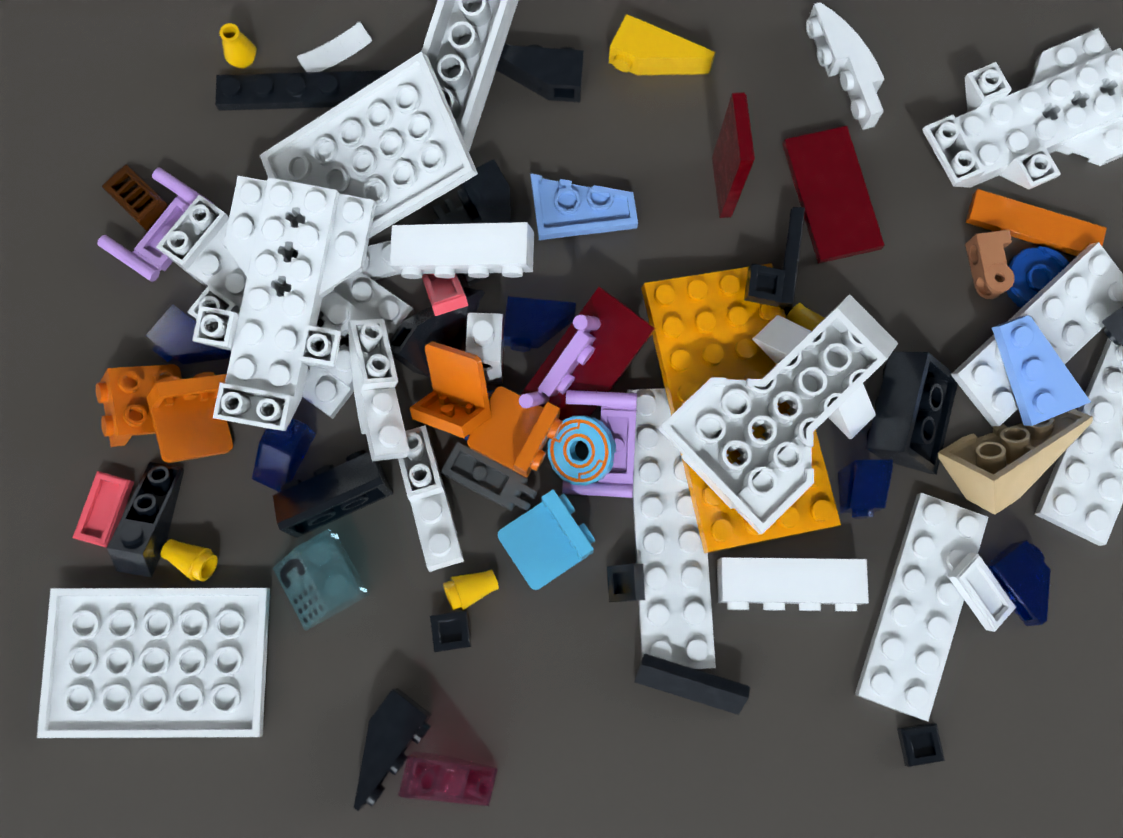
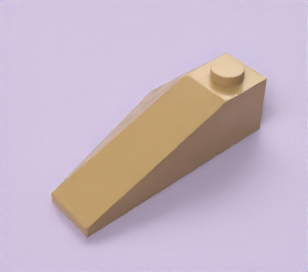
[938,409,1093,515]

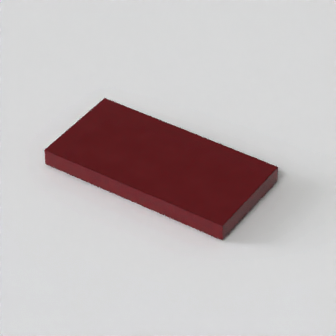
[712,92,755,218]
[782,126,885,264]
[520,287,656,420]

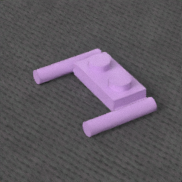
[97,167,214,282]
[519,315,601,408]
[562,390,637,498]

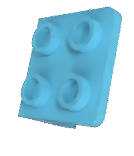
[497,489,595,590]

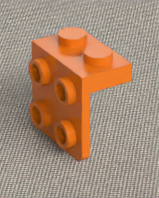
[410,341,491,438]
[96,364,182,447]
[147,372,233,463]
[467,386,563,478]

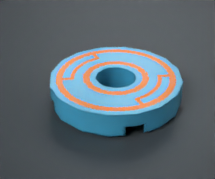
[548,415,616,486]

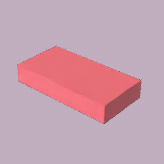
[422,273,469,316]
[72,471,134,548]

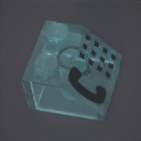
[273,529,369,631]

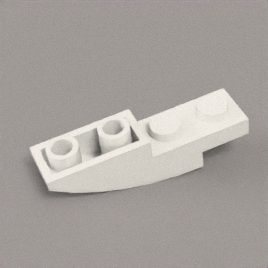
[806,2,885,130]
[348,319,410,461]
[398,425,464,572]

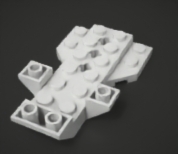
[922,28,1123,190]
[192,176,376,431]
[156,195,415,419]
[658,294,898,534]

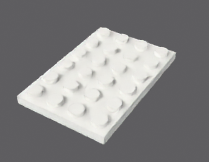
[260,52,478,253]
[37,588,270,738]

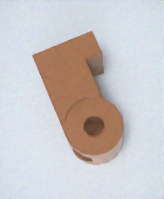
[965,230,1014,299]

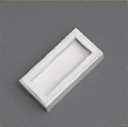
[948,553,1016,632]

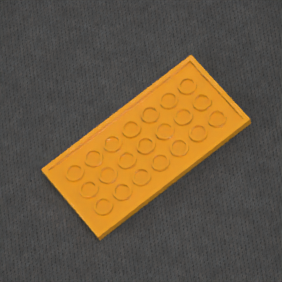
[641,263,841,554]

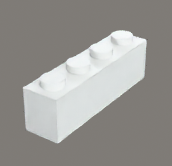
[390,222,534,279]
[717,557,869,611]

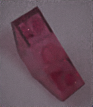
[398,751,498,806]

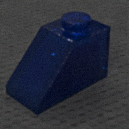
[503,296,576,352]
[145,304,231,365]
[252,418,317,492]
[838,459,893,519]
[986,540,1051,626]

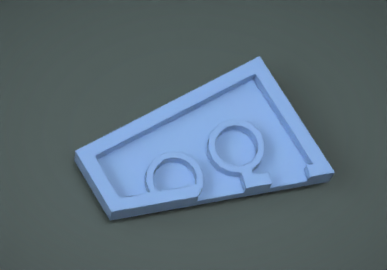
[530,173,638,240]
[992,315,1091,426]

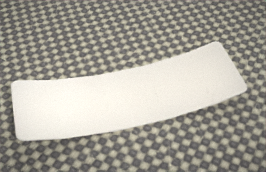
[297,22,372,72]

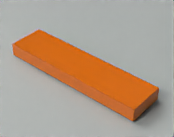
[966,189,1107,256]

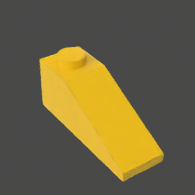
[609,14,715,75]

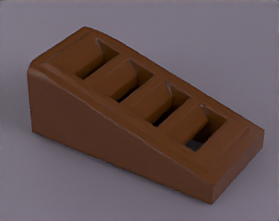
[102,165,168,232]

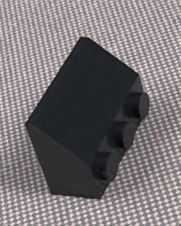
[866,351,958,475]
[273,450,393,538]

